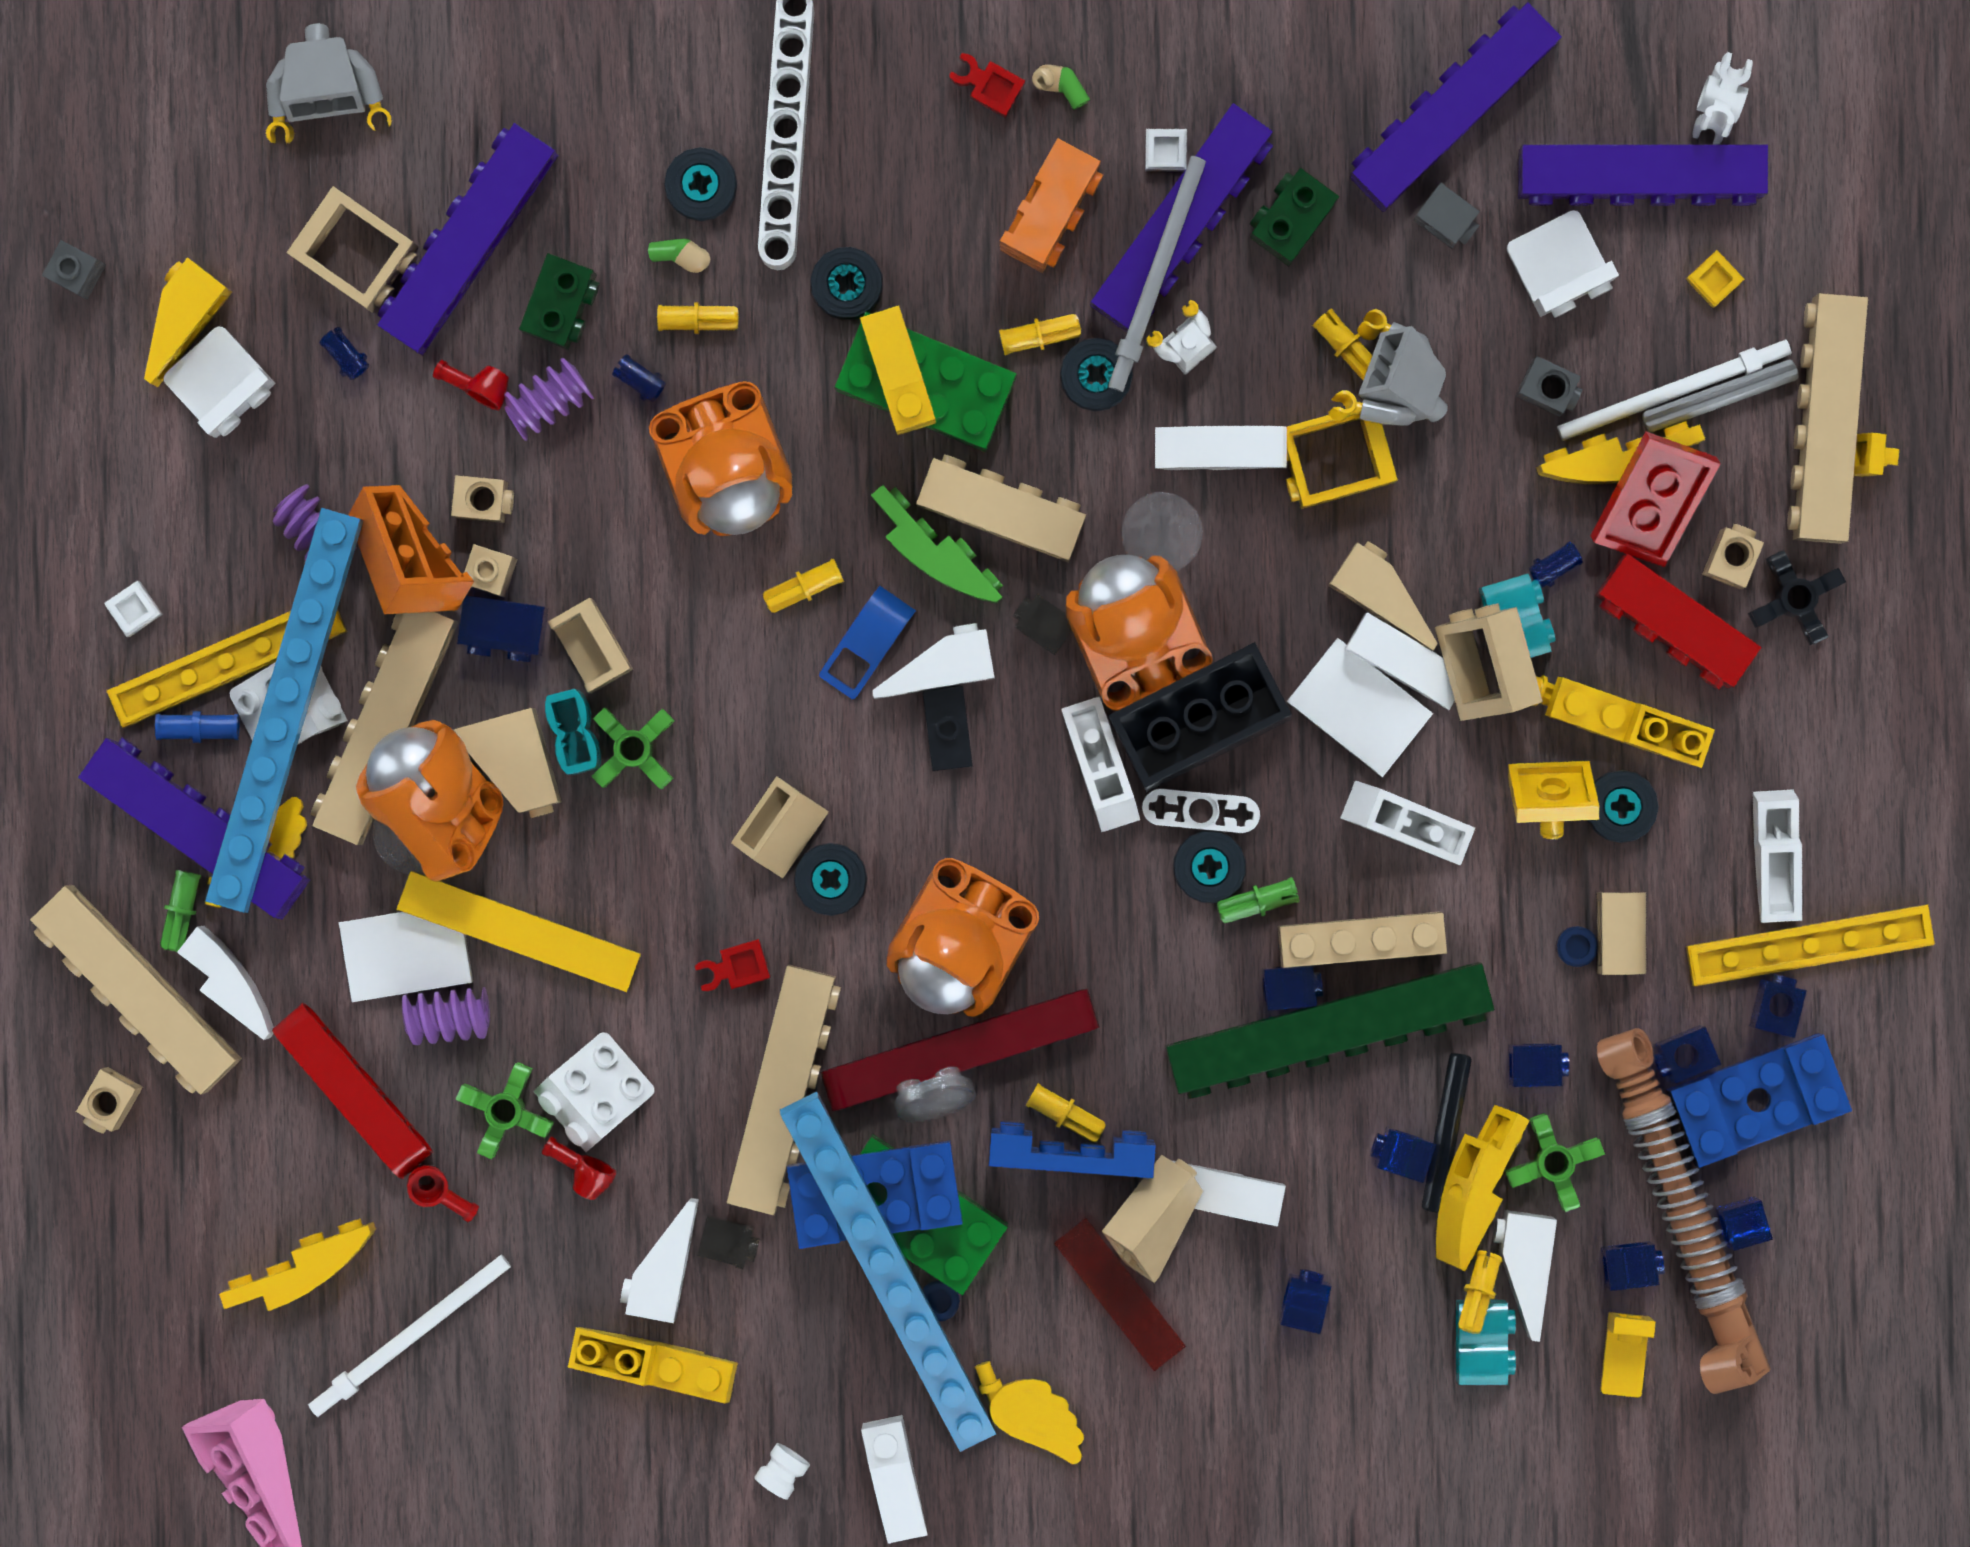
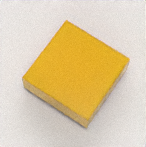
[1686,250,1745,308]

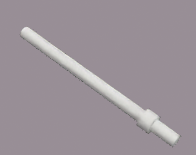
[1557,339,1792,441]
[308,1254,511,1417]

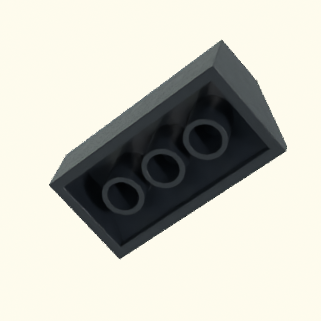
[1109,642,1292,792]

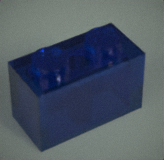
[457,596,549,663]

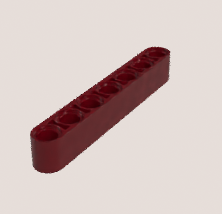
[820,988,1100,1111]

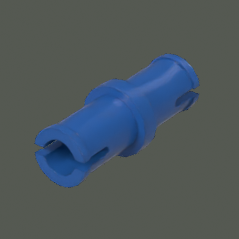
[155,711,240,743]

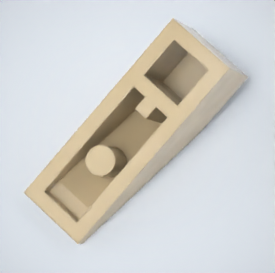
[1328,541,1438,651]

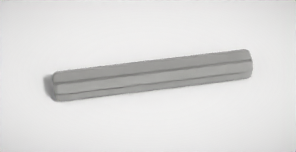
[1642,360,1799,433]

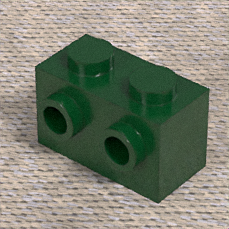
[1249,168,1340,267]
[519,253,600,350]

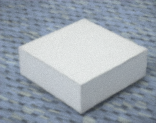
[1145,129,1187,172]
[104,581,163,637]

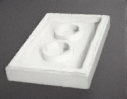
[1286,638,1433,777]
[339,912,473,1002]

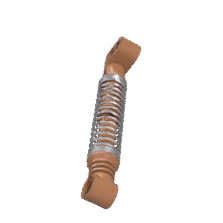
[1597,1028,1771,1394]

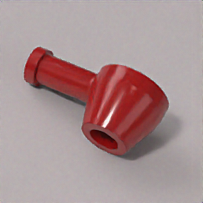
[433,360,509,411]
[542,1136,616,1200]
[407,1165,479,1223]

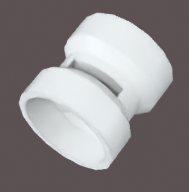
[754,1443,810,1500]

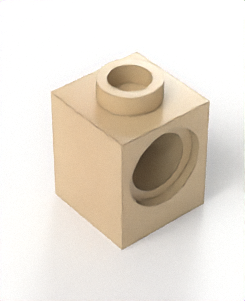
[451,475,514,523]
[1702,524,1764,590]
[464,544,518,597]
[76,1067,143,1134]

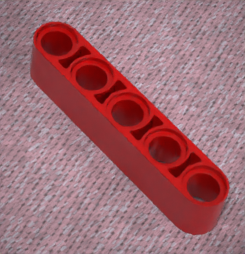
[272,1002,433,1179]

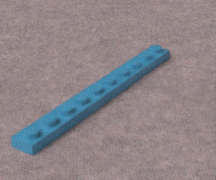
[205,508,364,913]
[780,1092,996,1452]

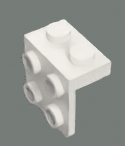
[1506,210,1619,318]
[164,326,276,438]
[230,662,348,745]
[533,1032,654,1152]

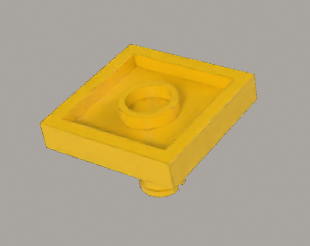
[1508,761,1600,840]

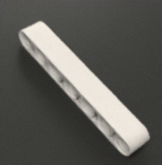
[758,0,814,270]

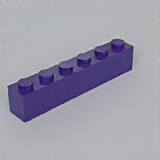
[1350,2,1562,212]
[1090,103,1274,332]
[377,123,559,356]
[1518,145,1768,206]
[78,737,310,920]

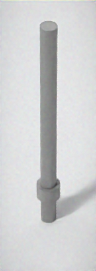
[1108,156,1206,392]

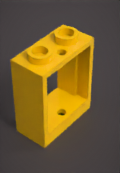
[1286,413,1398,509]

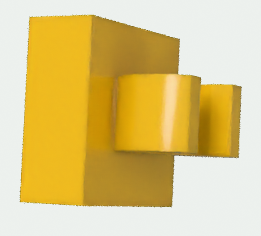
[1854,433,1899,477]

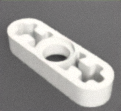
[1142,789,1260,833]

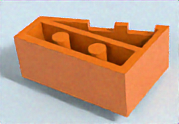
[1000,138,1104,273]
[348,485,474,614]

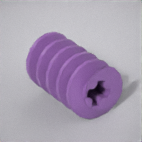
[504,358,595,441]
[273,484,357,561]
[402,987,490,1045]

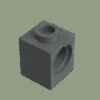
[1413,182,1480,249]
[42,240,106,300]
[1515,356,1583,417]

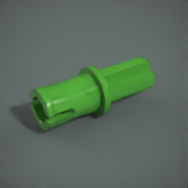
[160,869,201,952]
[1217,877,1300,923]

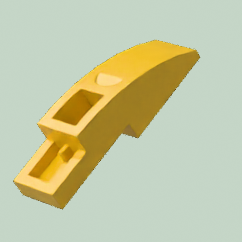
[1536,421,1705,484]
[1545,677,1715,768]
[1436,1105,1530,1271]
[219,1218,376,1311]
[568,1327,738,1404]

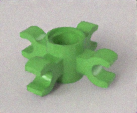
[591,707,675,789]
[455,1062,554,1160]
[1505,1113,1605,1212]

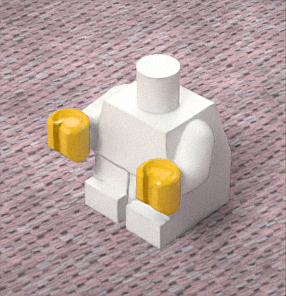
[1146,300,1217,375]

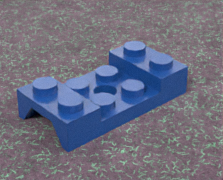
[1666,1033,1852,1168]
[989,1121,1156,1178]
[787,1140,963,1249]

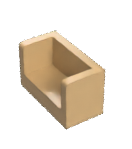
[548,598,634,694]

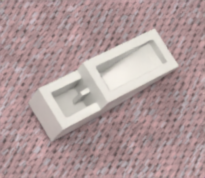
[1155,426,1287,470]
[1345,613,1455,710]
[1753,790,1802,923]
[177,926,274,1040]
[1172,1161,1286,1226]

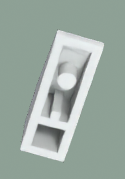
[872,623,995,699]
[1061,696,1140,832]
[1341,780,1475,866]
[620,1198,699,1323]
[1493,1210,1557,1342]
[861,1415,928,1544]

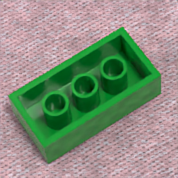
[835,312,1017,453]
[860,1134,1008,1296]

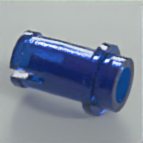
[319,327,369,380]
[612,354,666,402]
[1529,541,1583,588]

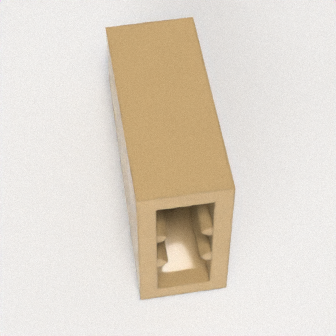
[453,708,562,818]
[1102,1155,1203,1283]

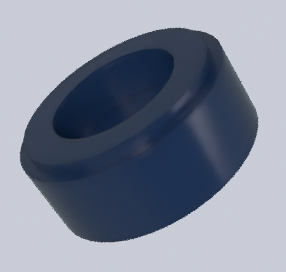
[1556,926,1598,967]
[922,1280,960,1321]

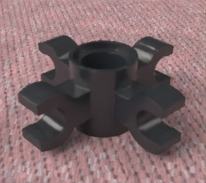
[1748,550,1846,645]

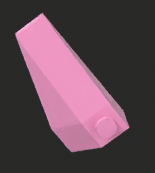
[182,1399,302,1547]

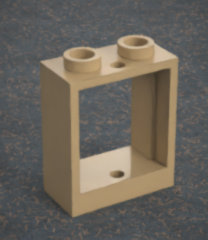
[286,186,418,312]
[1435,603,1543,721]

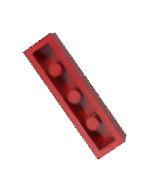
[1595,554,1762,690]

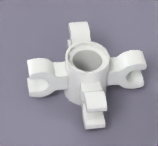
[1692,52,1753,145]

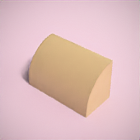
[731,776,829,878]
[1597,892,1646,975]

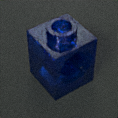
[1262,965,1323,1011]
[1749,974,1807,1038]
[1653,1025,1721,1083]
[1508,1043,1569,1087]
[1370,1126,1436,1183]
[1715,1196,1773,1251]
[1601,1241,1665,1291]
[1278,1269,1332,1334]

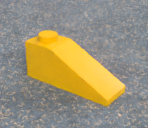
[144,257,232,387]
[860,305,936,436]

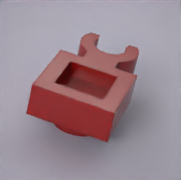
[949,53,1025,118]
[695,939,771,991]

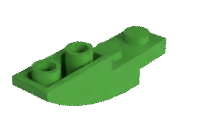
[871,485,1003,604]

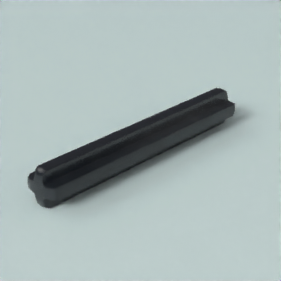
[1422,1053,1472,1213]

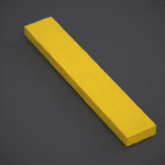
[106,609,347,728]
[397,871,641,992]
[1686,905,1935,987]

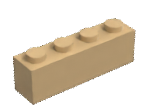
[916,454,1086,563]
[1277,912,1447,968]

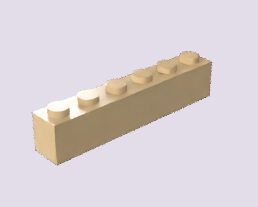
[1787,293,1868,544]
[311,612,459,845]
[30,885,242,1095]
[727,965,841,1215]

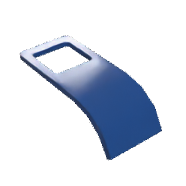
[819,586,916,699]

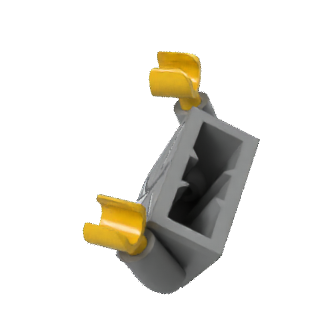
[266,23,392,143]
[1329,309,1448,426]

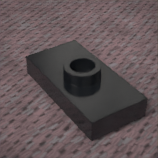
[923,686,973,771]

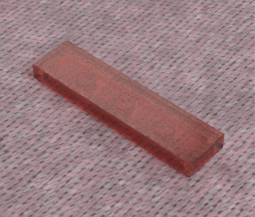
[1054,1217,1186,1371]

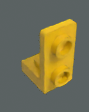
[1600,1312,1656,1398]

